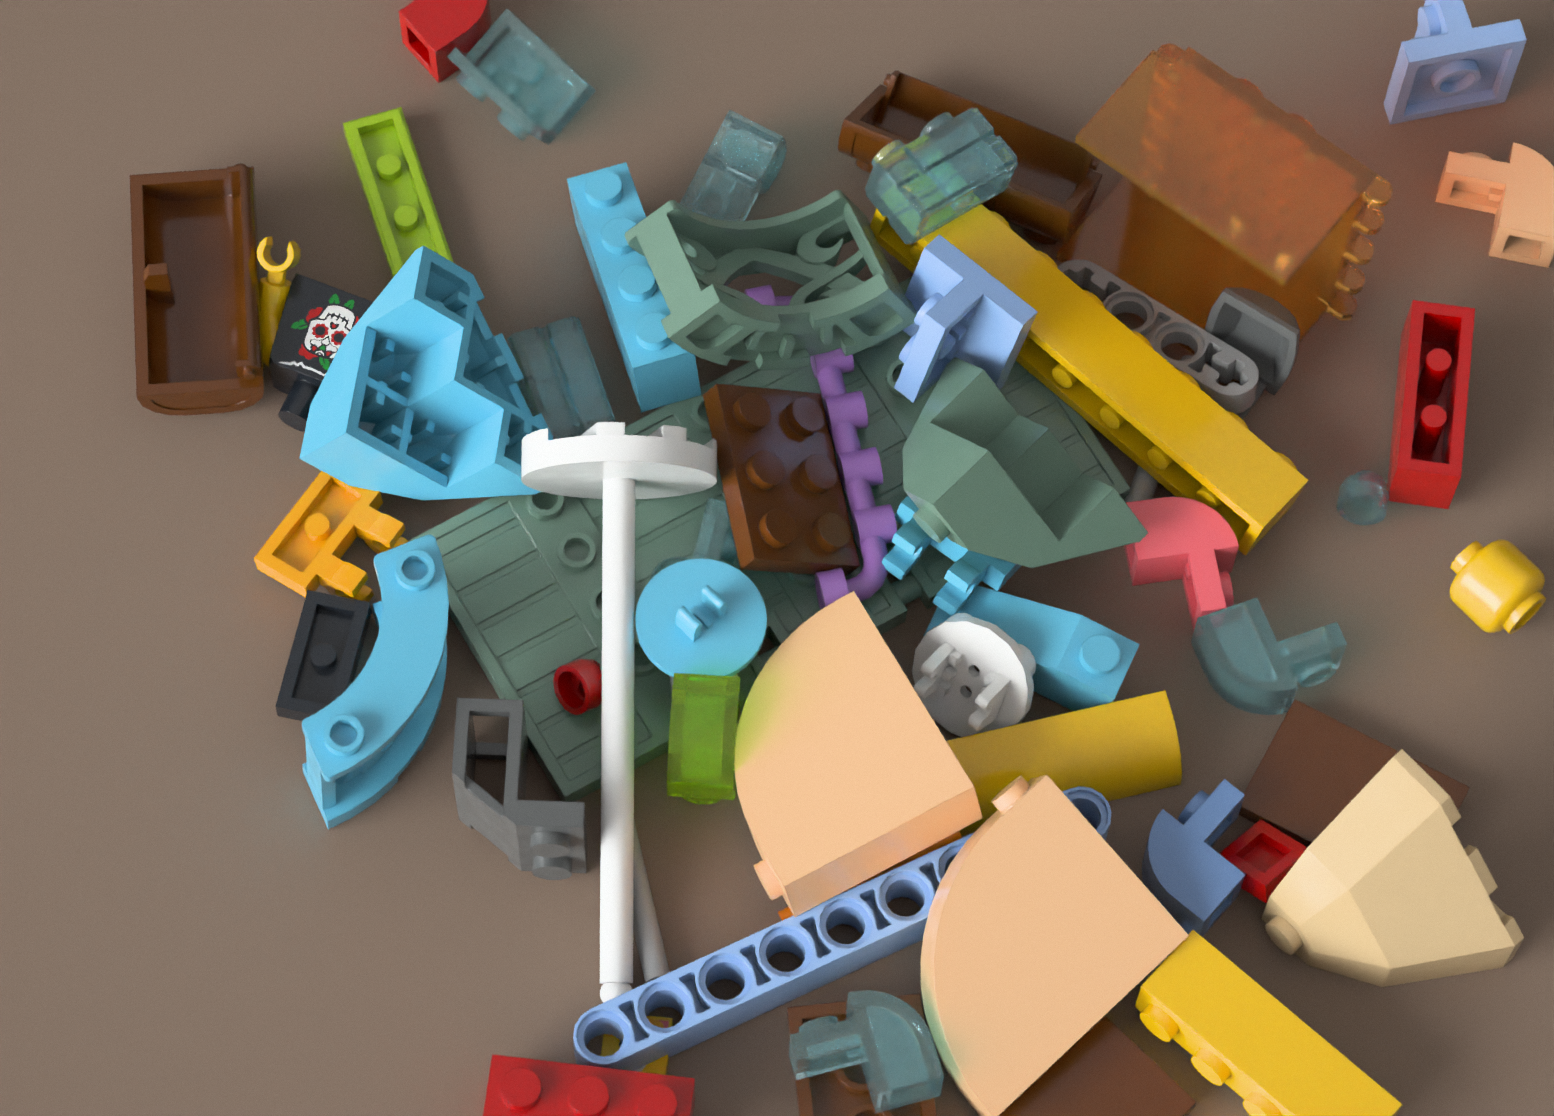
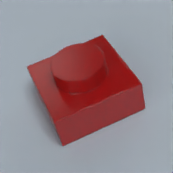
[1219,819,1307,904]

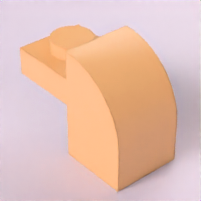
[1435,142,1554,268]

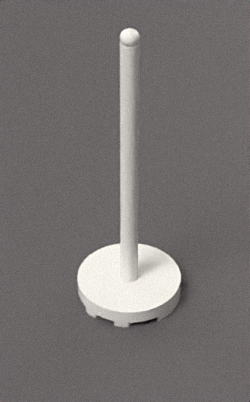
[521,422,717,1003]

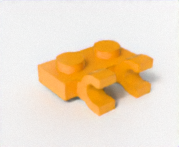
[254,471,409,602]

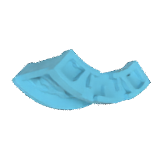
[302,534,449,829]

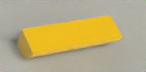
[946,690,1182,836]

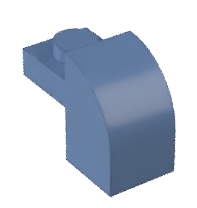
[1142,779,1246,937]

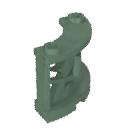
[624,190,917,370]

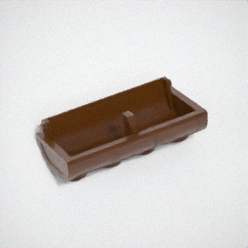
[838,70,1103,245]
[130,163,264,416]

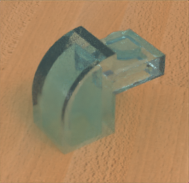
[1191,598,1347,715]
[788,990,944,1113]

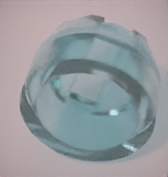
[1336,470,1390,525]

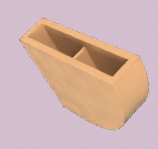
[734,591,983,917]
[920,775,1189,1116]

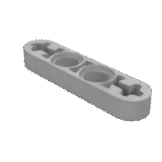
[1058,259,1259,414]

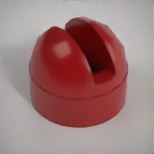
[553,659,602,715]

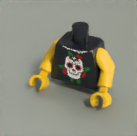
[257,236,373,432]

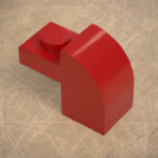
[399,0,491,83]

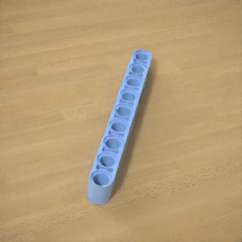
[573,786,1112,1071]

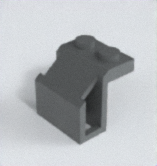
[452,698,588,880]

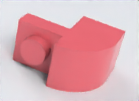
[1124,497,1239,637]

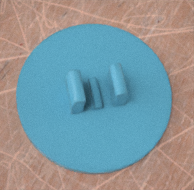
[635,558,767,683]

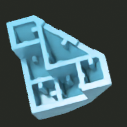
[299,245,553,501]

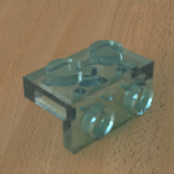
[447,9,596,145]

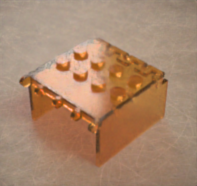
[1056,43,1393,384]

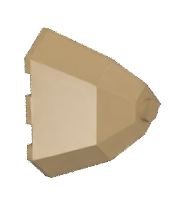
[1261,749,1524,987]

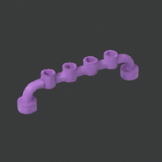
[744,285,897,610]

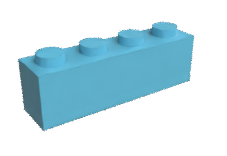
[567,162,701,412]

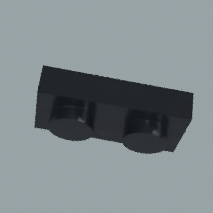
[275,590,372,721]

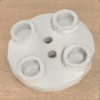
[912,613,1036,737]

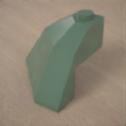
[902,357,1148,568]

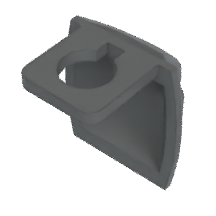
[1205,287,1300,420]

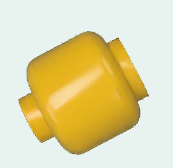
[1449,539,1546,634]

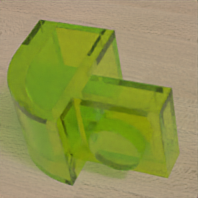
[667,673,740,804]

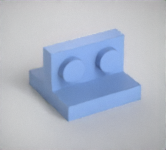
[1383,0,1527,125]
[894,234,1038,403]

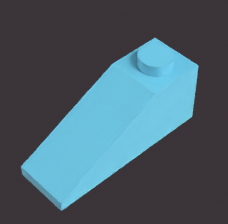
[923,585,1140,711]

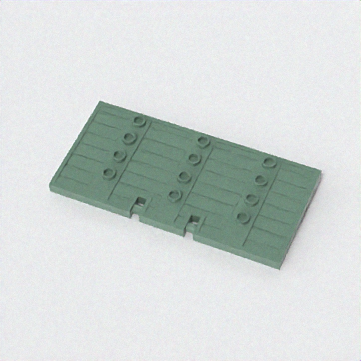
[410,277,1131,802]

